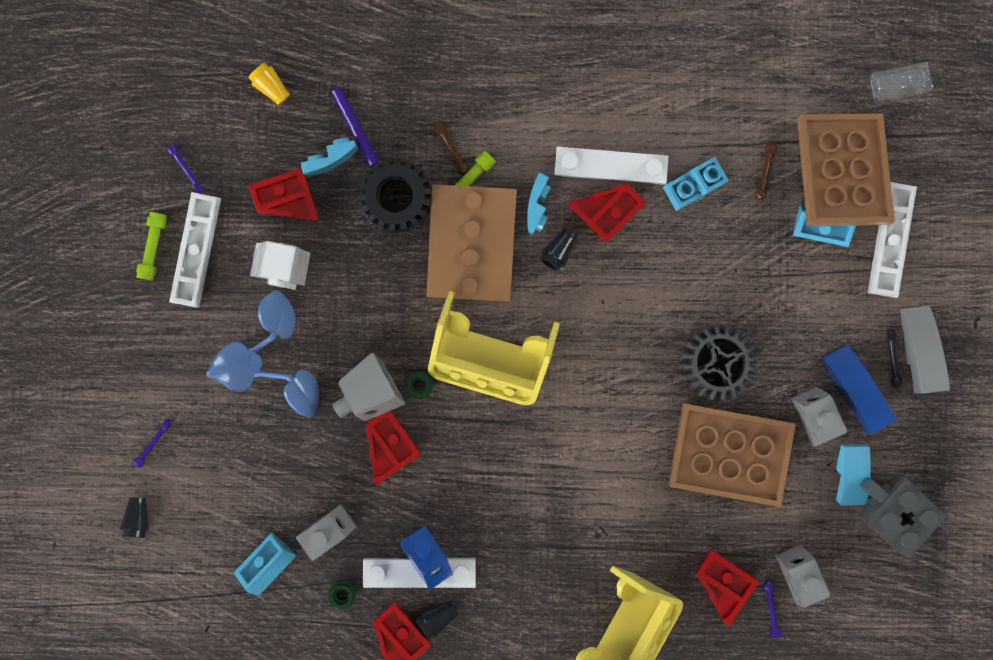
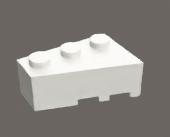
[250,241,310,290]

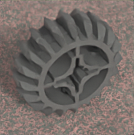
[680,325,758,401]

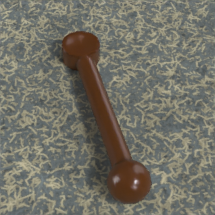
[434,123,469,175]
[755,143,777,200]

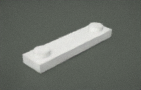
[554,147,669,185]
[868,182,917,298]
[169,192,221,308]
[363,558,476,588]

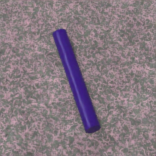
[331,87,379,167]

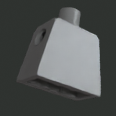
[332,353,406,421]
[791,387,847,447]
[296,504,357,561]
[775,545,830,607]

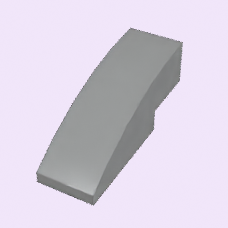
[900,306,950,394]

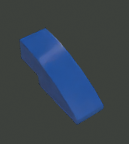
[822,345,897,434]

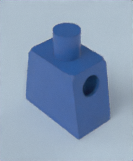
[401,526,453,591]

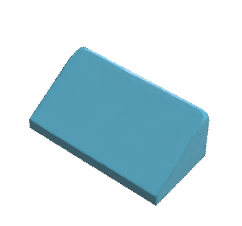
[793,203,856,247]
[234,532,296,595]

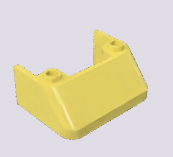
[428,291,560,405]
[576,566,683,660]

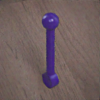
[167,144,205,194]
[133,419,173,468]
[763,580,782,639]

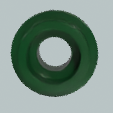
[405,371,433,399]
[328,580,356,609]

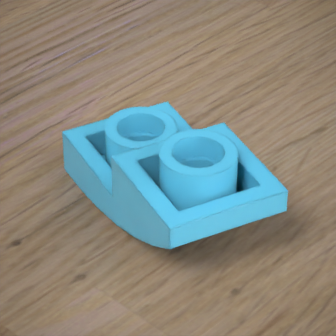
[301,138,358,178]
[662,157,729,211]
[527,173,551,236]
[836,444,871,506]

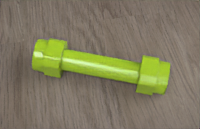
[455,150,496,186]
[136,212,167,281]

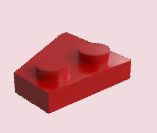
[248,168,320,221]
[568,183,646,243]
[366,410,421,485]
[695,549,759,626]
[373,601,432,660]

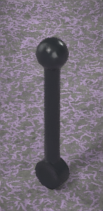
[887,329,902,387]

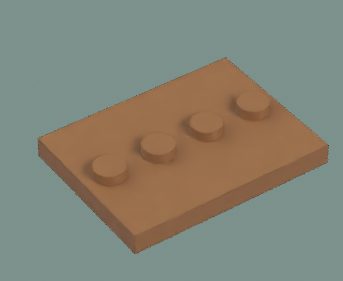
[797,113,895,227]
[426,184,517,302]
[668,403,796,507]

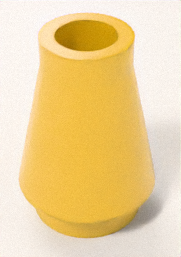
[248,62,290,105]

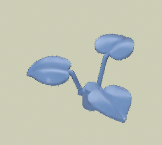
[207,290,320,417]

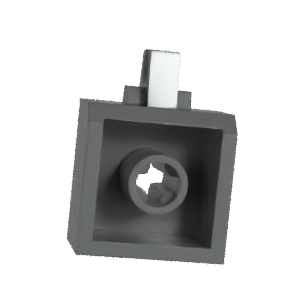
[858,474,947,559]

